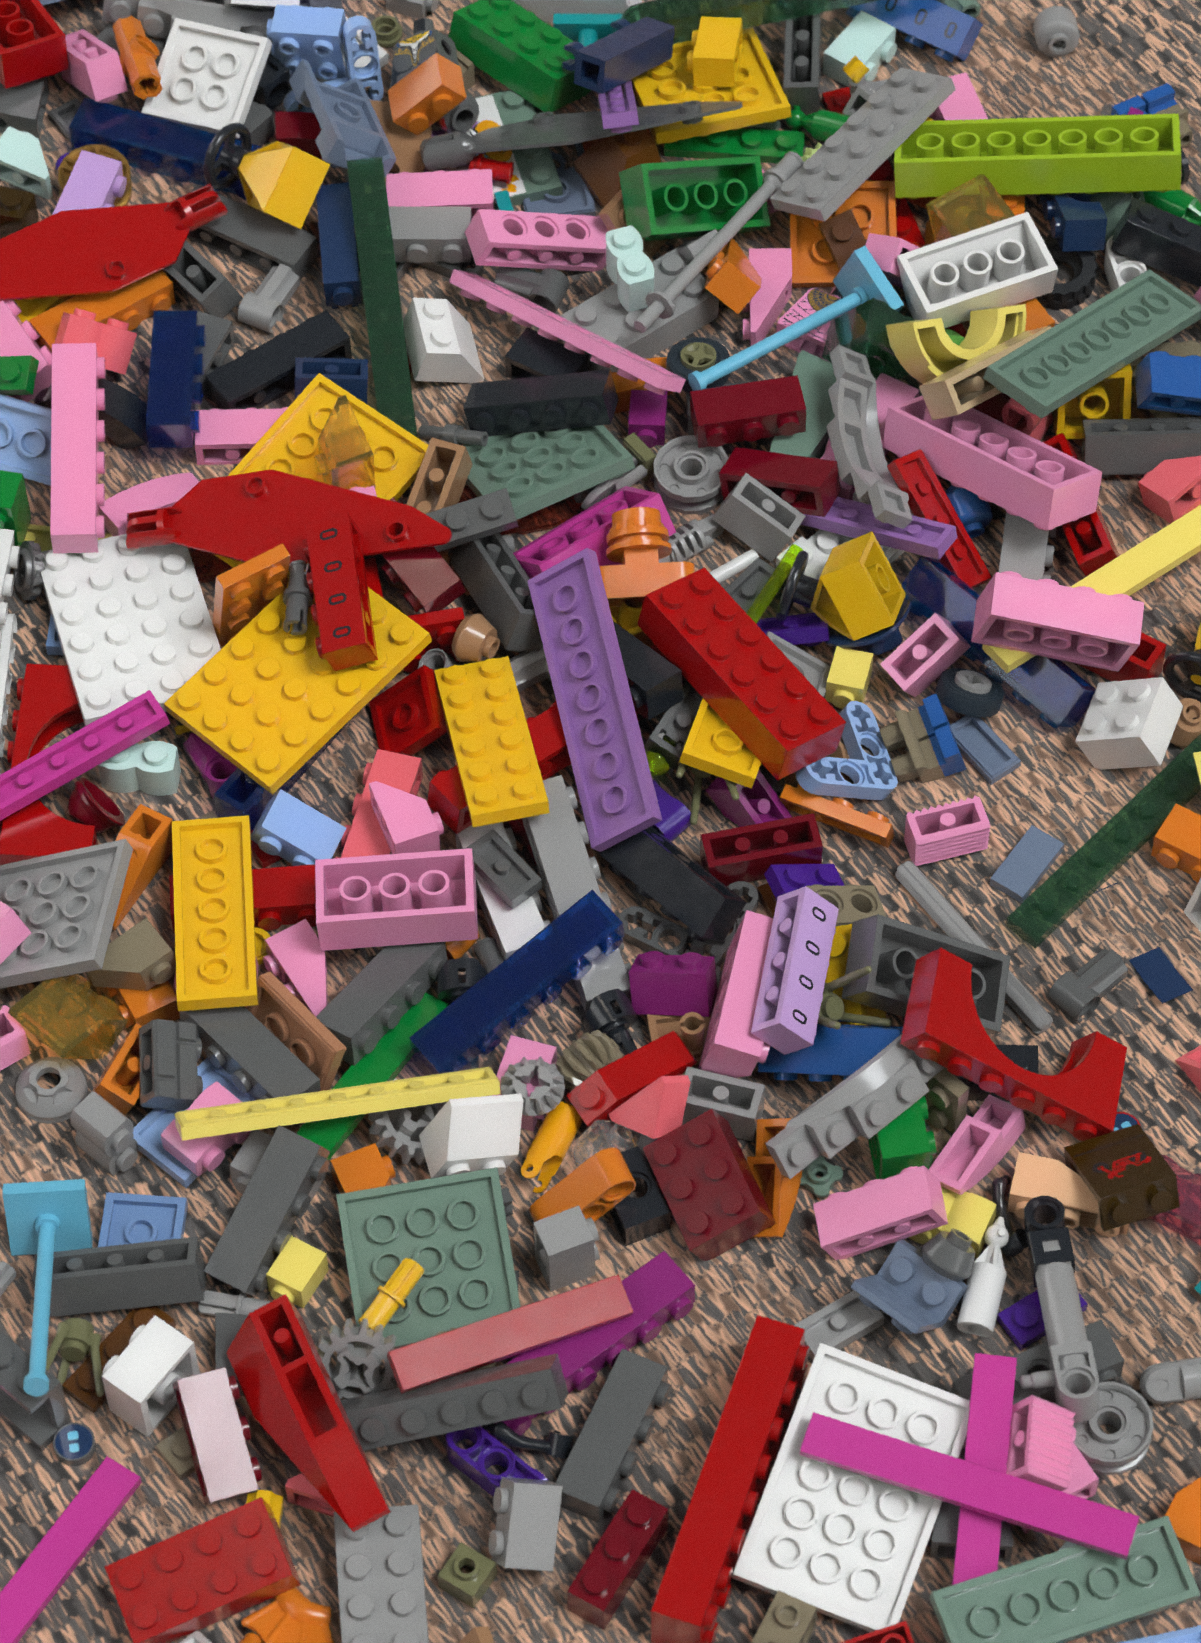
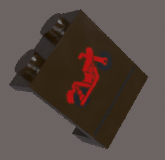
[1064,1124,1180,1231]

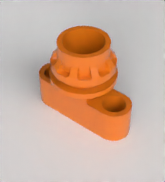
[599,507,695,607]

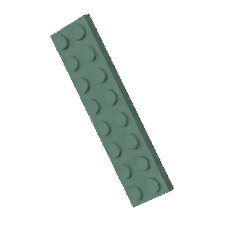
[983,269,1201,418]

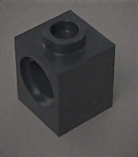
[253,52,292,111]

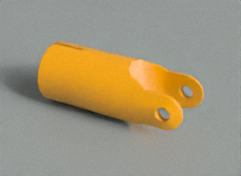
[521,1102,583,1193]

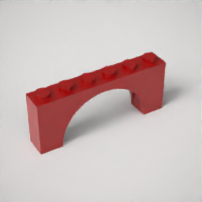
[0,664,98,865]
[900,948,1127,1141]

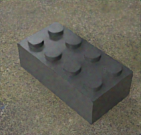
[842,914,1011,1035]

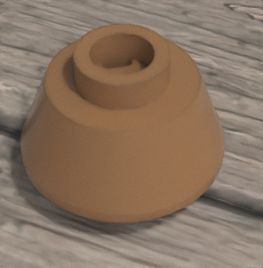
[452,613,500,663]
[1170,698,1201,748]

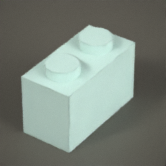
[823,11,897,87]

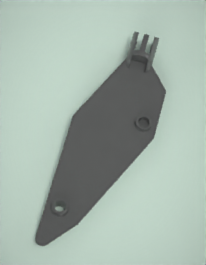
[420,101,743,171]

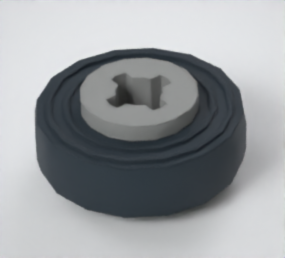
[935,668,1004,718]

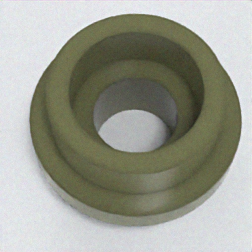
[372,15,403,47]

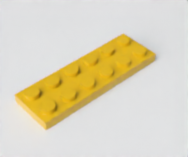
[434,656,550,827]
[172,815,258,1011]

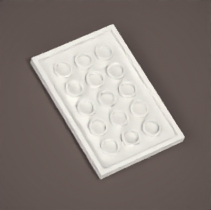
[41,534,221,726]
[731,1343,970,1632]

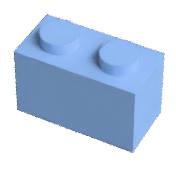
[251,789,346,866]

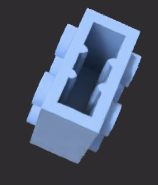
[266,5,347,80]

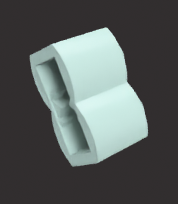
[606,225,654,312]
[98,741,181,796]

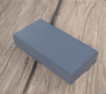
[950,715,1021,785]
[989,825,1064,903]

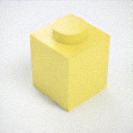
[825,646,873,709]
[266,1236,329,1309]

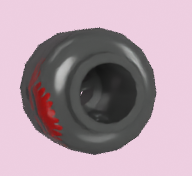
[435,89,479,133]

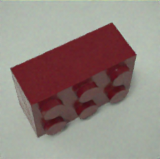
[643,1109,776,1261]

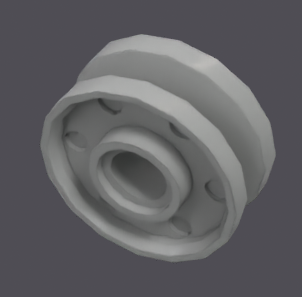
[654,435,728,514]
[1073,1382,1154,1475]

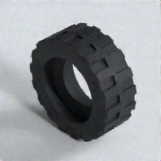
[1036,234,1097,311]

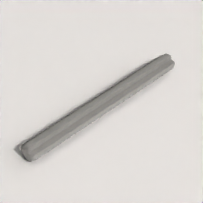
[895,861,1053,1035]

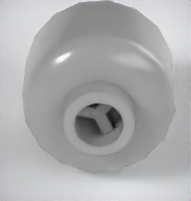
[1033,6,1080,57]

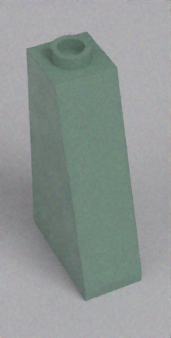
[769,350,837,459]

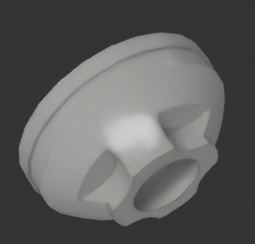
[15,1057,88,1124]

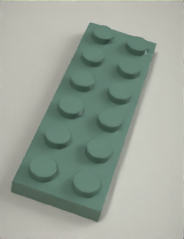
[929,1515,1201,1643]

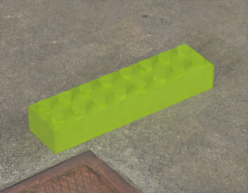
[894,113,1181,199]

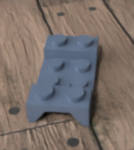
[289,59,397,181]

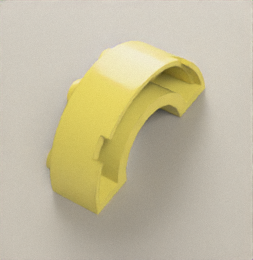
[886,304,1026,384]

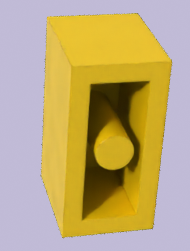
[687,17,743,87]

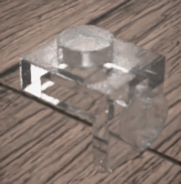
[569,1120,637,1167]

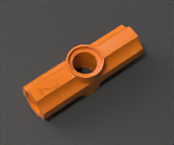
[112,16,163,100]

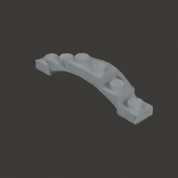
[102,0,275,53]
[826,345,913,529]
[766,1034,945,1179]

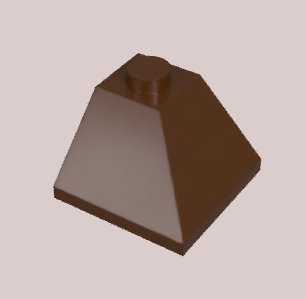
[572,129,661,209]

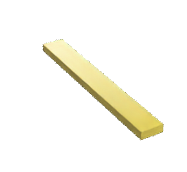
[982,505,1201,673]
[174,1067,501,1141]

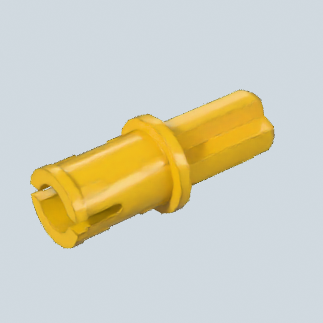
[358,1258,424,1330]

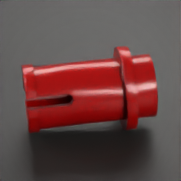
[469,153,514,185]

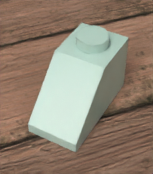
[0,127,53,200]

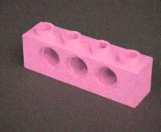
[465,209,608,272]

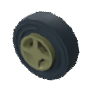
[666,337,730,393]

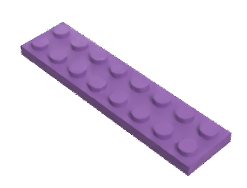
[527,548,662,852]

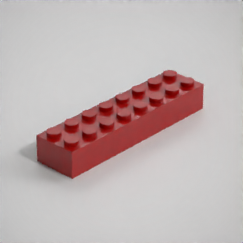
[651,1315,810,1643]

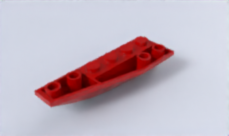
[226,1294,391,1532]

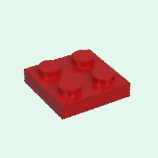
[369,665,447,756]

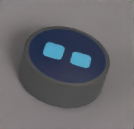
[53,1423,96,1466]

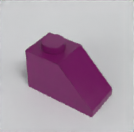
[706,770,792,827]

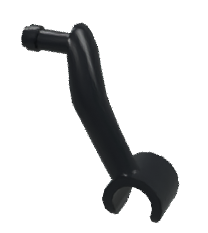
[992,1175,1028,1257]
[482,1422,573,1459]

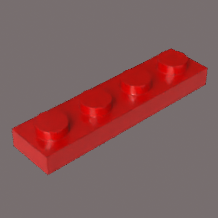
[887,449,992,595]

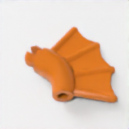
[241,1587,334,1643]

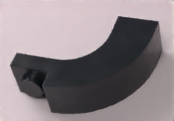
[34,379,160,450]

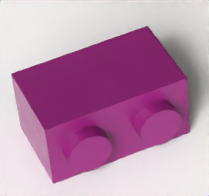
[629,951,718,1017]

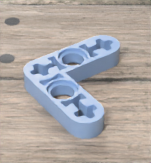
[283,15,384,113]
[796,701,898,800]

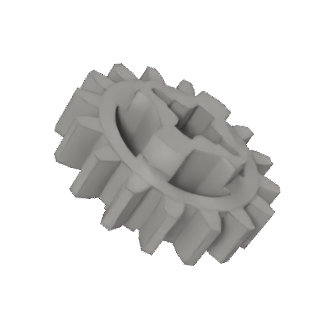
[368,1102,447,1166]
[317,1318,398,1399]

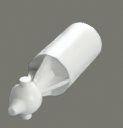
[957,1217,1009,1337]

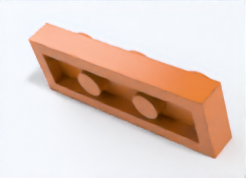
[780,784,895,848]

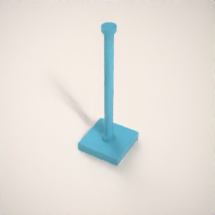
[688,246,904,391]
[2,1179,93,1396]

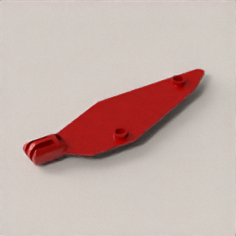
[0,183,228,301]
[126,469,452,564]

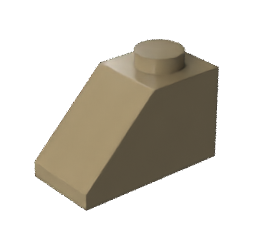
[86,918,176,991]

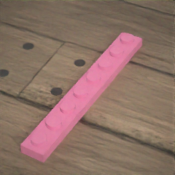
[449,269,686,395]

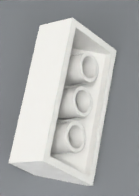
[897,212,1058,328]

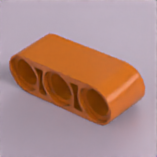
[529,1147,636,1222]

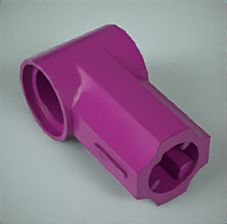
[183,732,243,803]

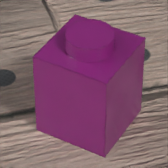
[628,390,667,448]

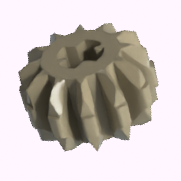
[556,1030,624,1091]

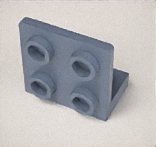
[851,1239,968,1334]

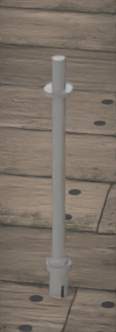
[634,152,804,333]

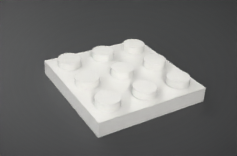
[142,18,272,139]

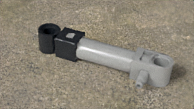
[1020,1196,1099,1422]

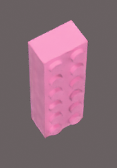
[882,396,1102,530]

